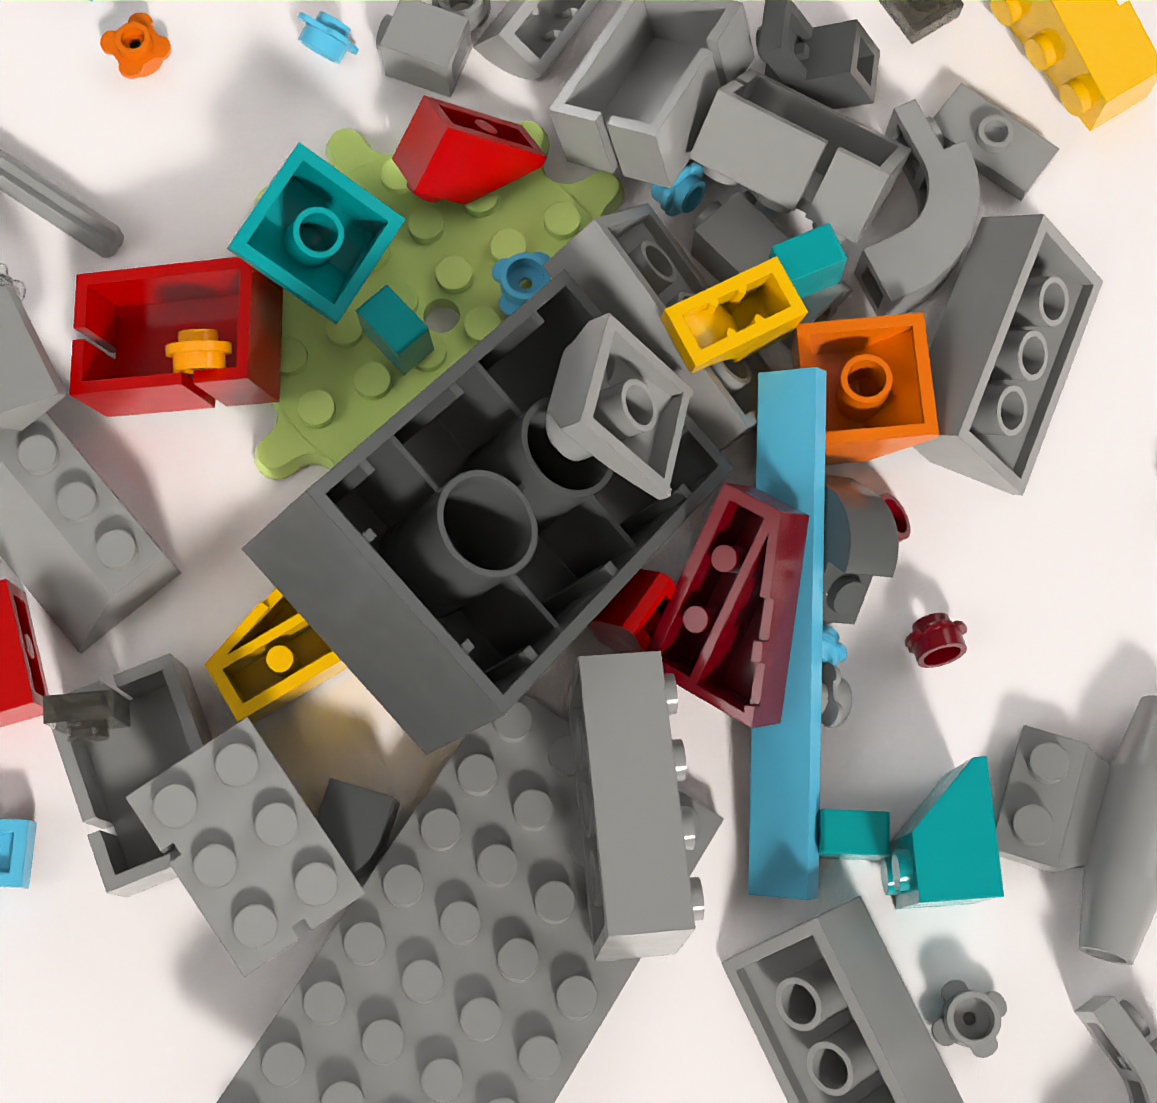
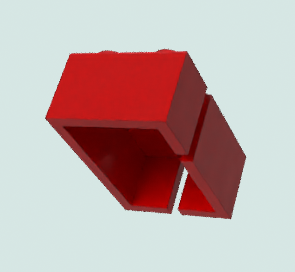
[69,257,283,417]

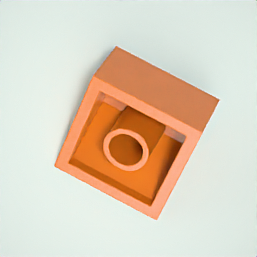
[791,312,939,465]

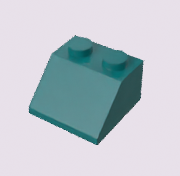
[227,142,406,325]
[880,756,1004,910]

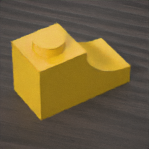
[660,256,808,374]

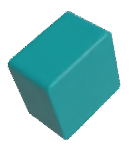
[768,223,848,299]
[355,285,434,375]
[818,809,890,861]

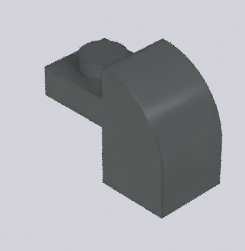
[756,0,880,109]
[823,474,899,624]
[316,778,400,880]

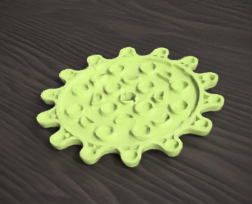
[254,121,625,480]

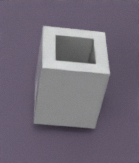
[376,0,472,98]

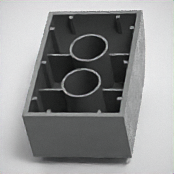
[241,269,734,755]

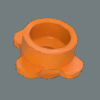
[100,13,172,79]

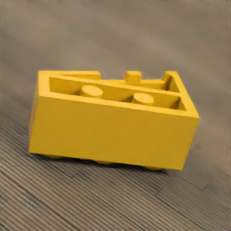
[989,0,1157,132]
[204,588,348,724]

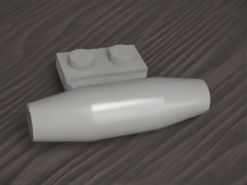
[995,695,1157,965]

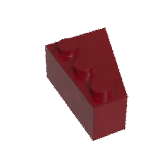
[645,482,809,728]

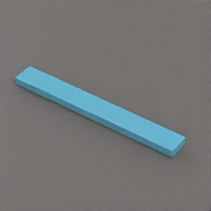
[748,367,827,900]

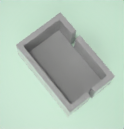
[548,0,755,188]
[689,68,912,243]
[43,653,213,898]
[125,717,365,978]

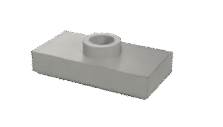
[933,82,1060,201]

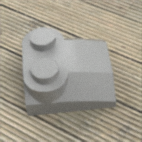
[546,313,694,500]

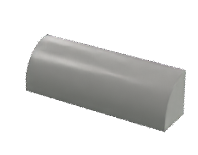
[473,0,601,80]

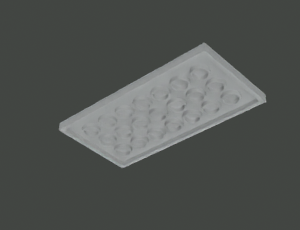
[216,694,724,1103]

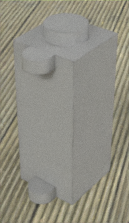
[691,190,853,351]

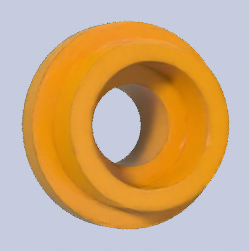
[165,329,232,374]

